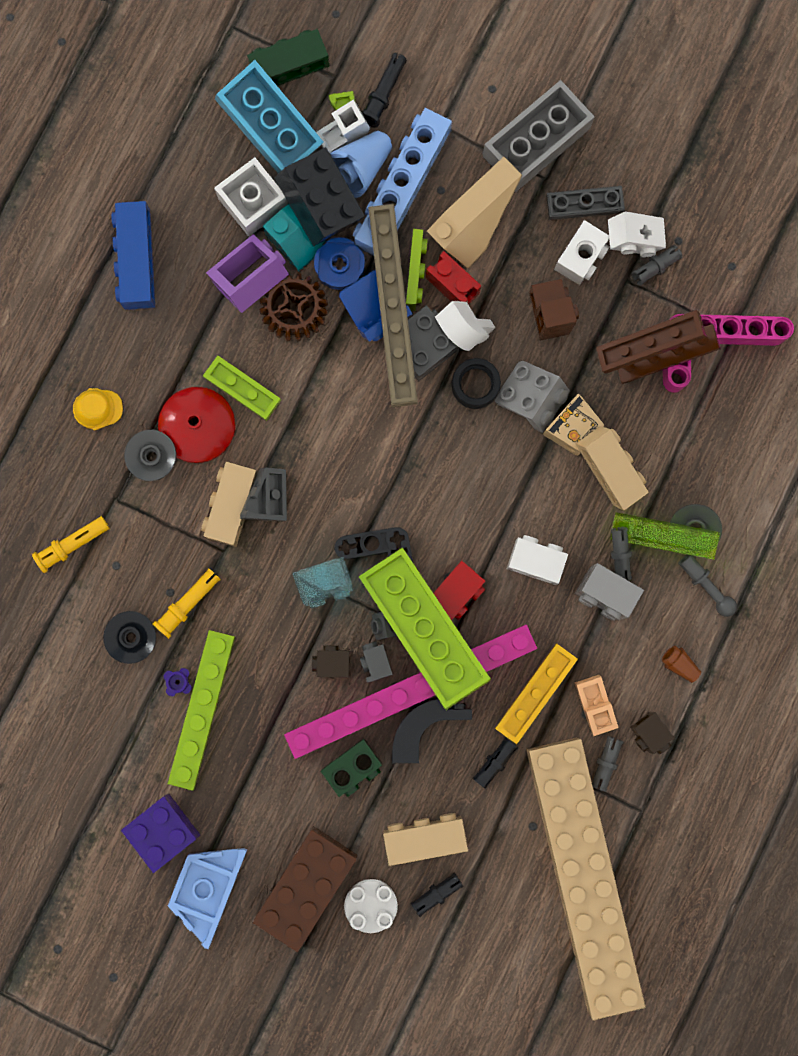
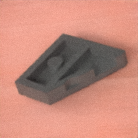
[240,467,287,522]

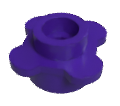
[164,668,192,696]

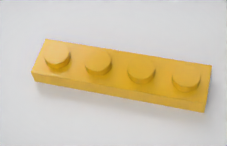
[495,643,578,744]

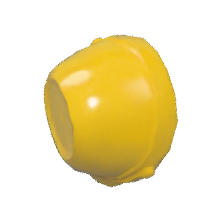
[73,388,123,431]

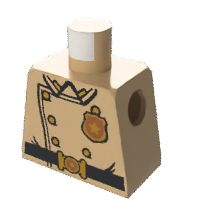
[543,394,604,456]

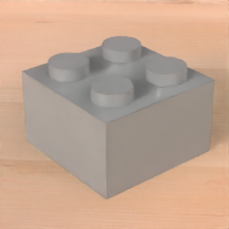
[574,563,644,621]

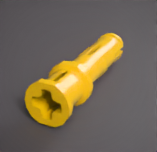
[32,516,110,573]
[153,568,221,639]

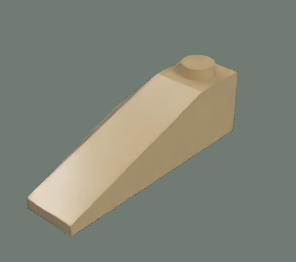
[427,157,522,268]

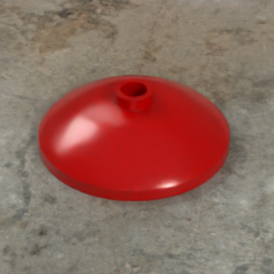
[158,387,235,463]

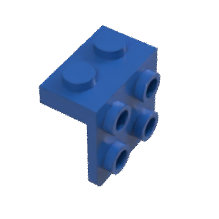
[339,269,412,341]

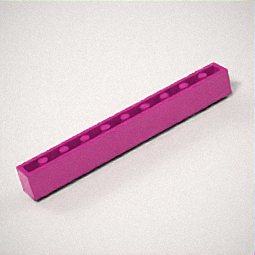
[284,624,538,759]

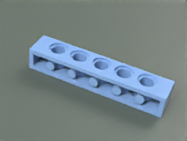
[353,108,452,256]

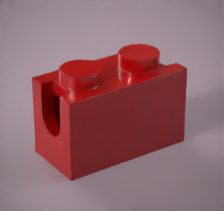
[426,251,481,305]
[433,561,485,620]

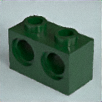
[320,738,382,797]

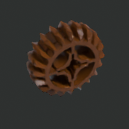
[259,272,328,341]

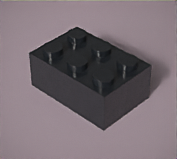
[274,147,365,247]

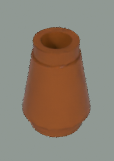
[662,646,701,683]

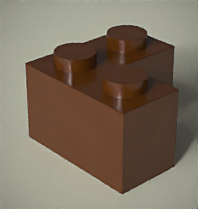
[529,279,579,341]

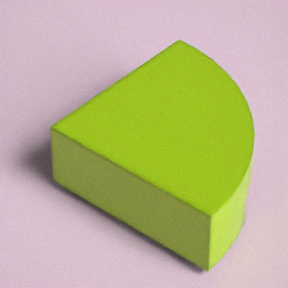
[329,91,355,111]

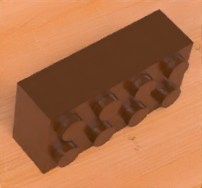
[252,826,357,953]

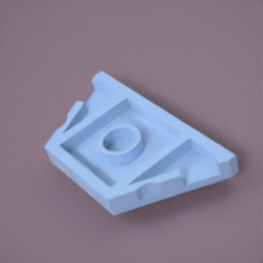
[168,848,248,949]

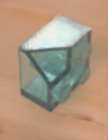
[292,557,354,609]

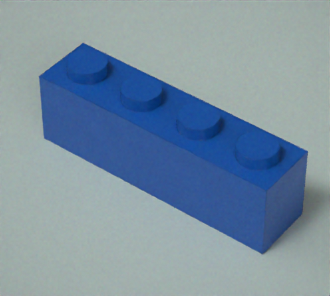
[111,201,155,310]

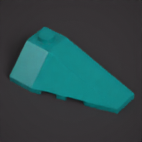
[263,204,325,272]

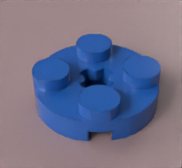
[314,237,365,290]

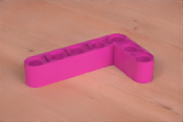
[663,314,794,393]

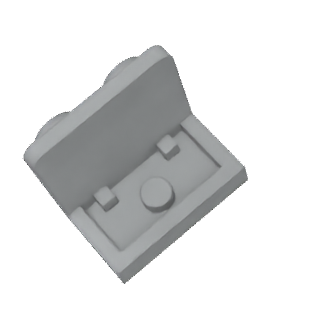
[495,361,570,433]

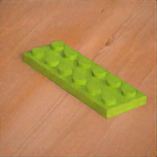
[358,548,491,710]

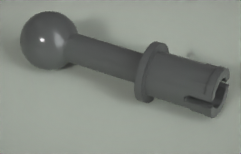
[678,554,737,617]

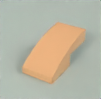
[575,675,618,736]

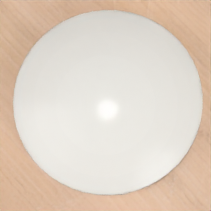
[344,879,398,933]

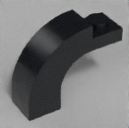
[392,699,472,763]

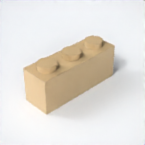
[576,426,649,510]
[201,462,258,547]
[383,813,468,866]

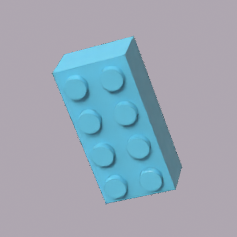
[215,60,324,174]

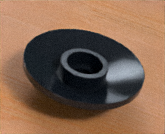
[103,611,156,664]

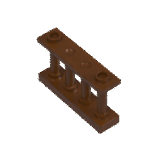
[596,310,721,384]

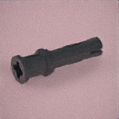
[361,53,407,128]

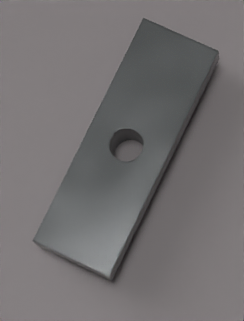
[546,186,625,220]

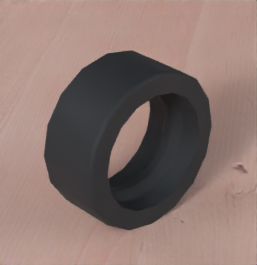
[451,358,501,409]

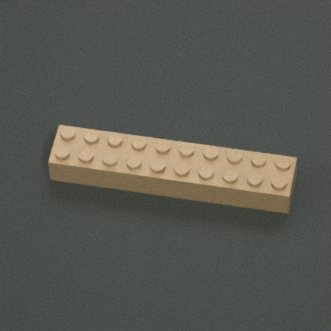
[526,737,645,1020]

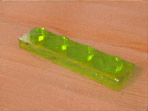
[610,512,720,560]

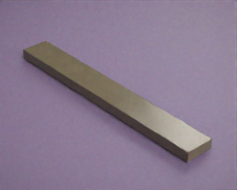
[368,204,418,407]

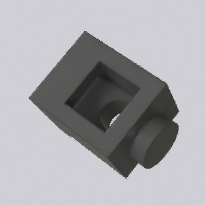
[360,641,393,683]

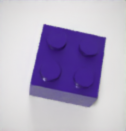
[121,793,200,873]

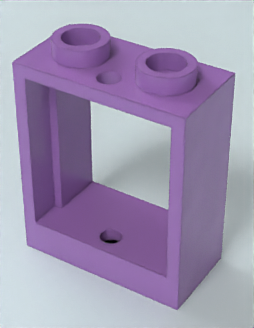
[206,234,289,313]

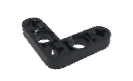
[334,527,413,562]

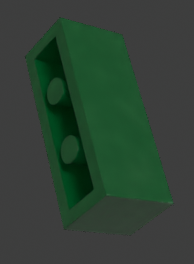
[247,28,330,86]

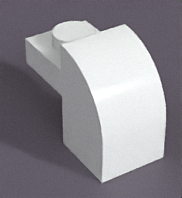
[316,100,370,153]
[435,301,495,351]

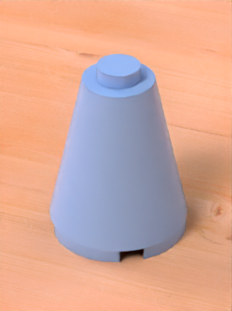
[330,131,392,198]

